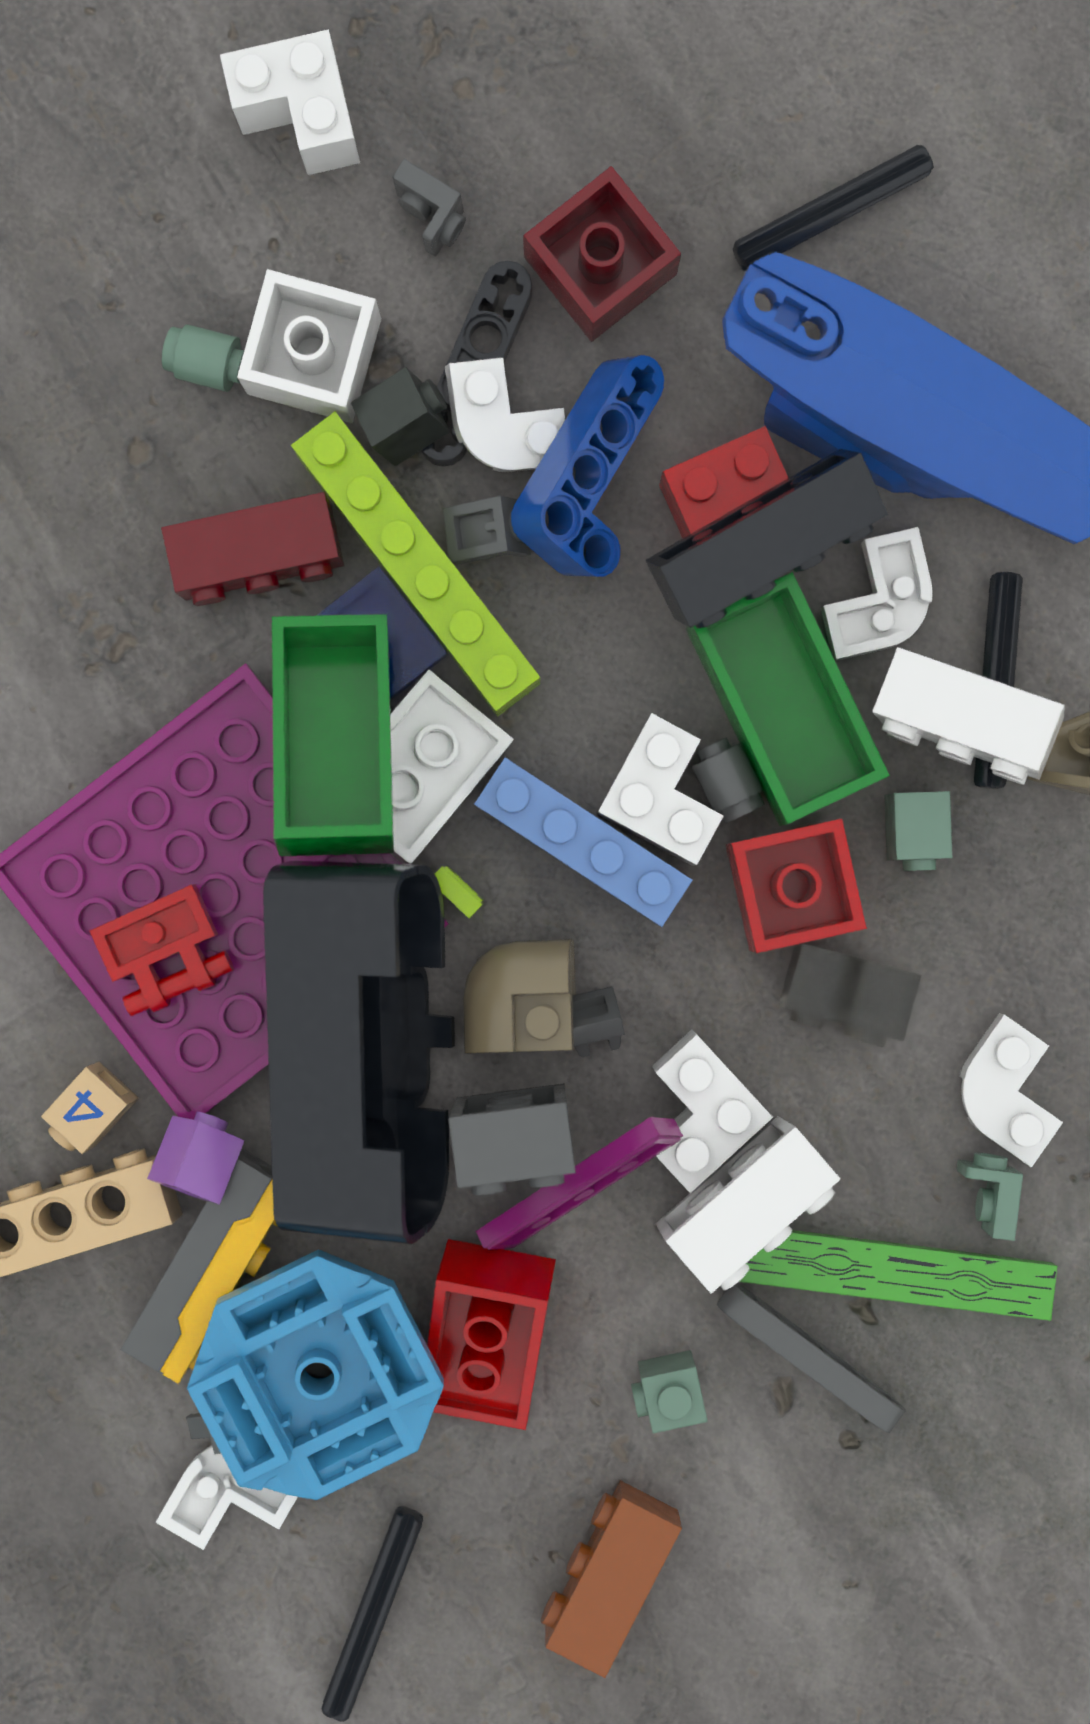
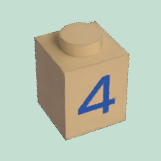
[41,1062,139,1154]

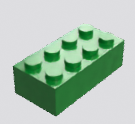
[686,572,890,826]
[272,614,394,857]

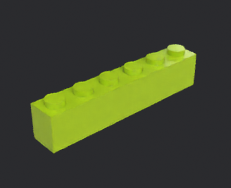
[291,411,541,717]

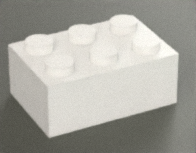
[872,647,1064,785]
[656,1116,840,1294]

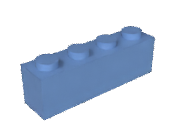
[474,758,693,927]

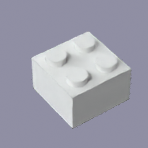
[237,269,382,423]

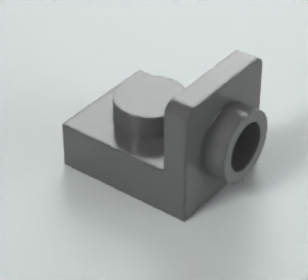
[392,159,466,257]
[443,495,532,564]

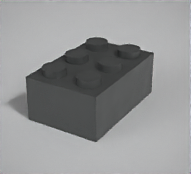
[448,1083,575,1195]

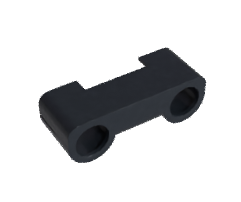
[263,860,455,1244]

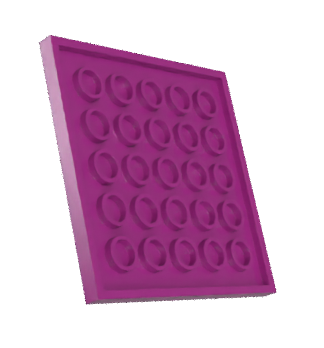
[0,663,449,1120]

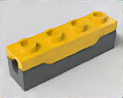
[120,1149,278,1383]

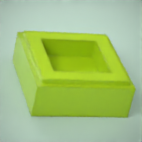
[435,866,484,918]

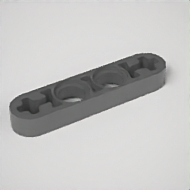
[716,1283,906,1433]

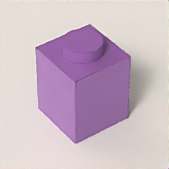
[147,1111,245,1204]

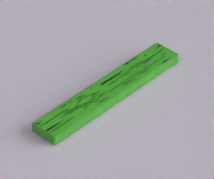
[739,1230,1058,1321]

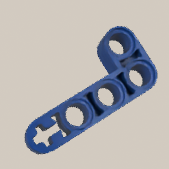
[511,355,664,577]

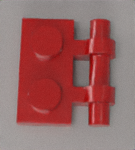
[89,884,234,1016]

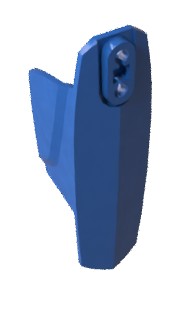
[722,252,1090,544]

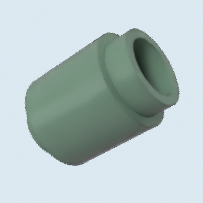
[162,324,244,392]

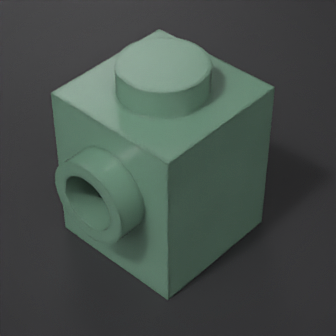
[631,1350,708,1434]

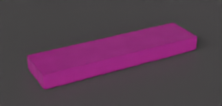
[476,1117,683,1250]

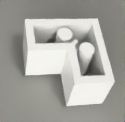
[220,29,360,175]
[597,713,723,866]
[652,1029,773,1194]

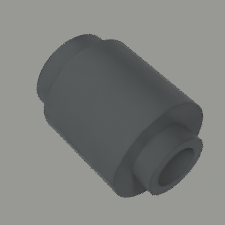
[691,737,765,823]

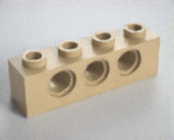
[0,1148,183,1277]

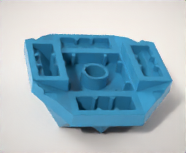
[187,1249,444,1500]

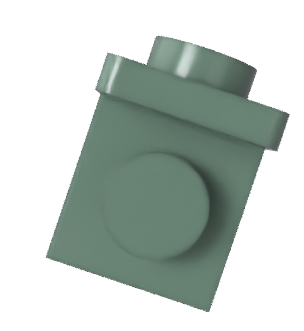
[956,1152,1023,1241]

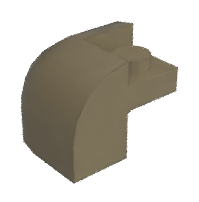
[463,939,576,1054]

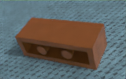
[541,1480,682,1678]

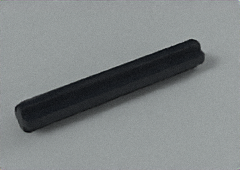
[733,145,934,271]
[974,572,1023,789]
[321,1506,423,1722]

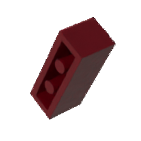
[161,492,344,606]

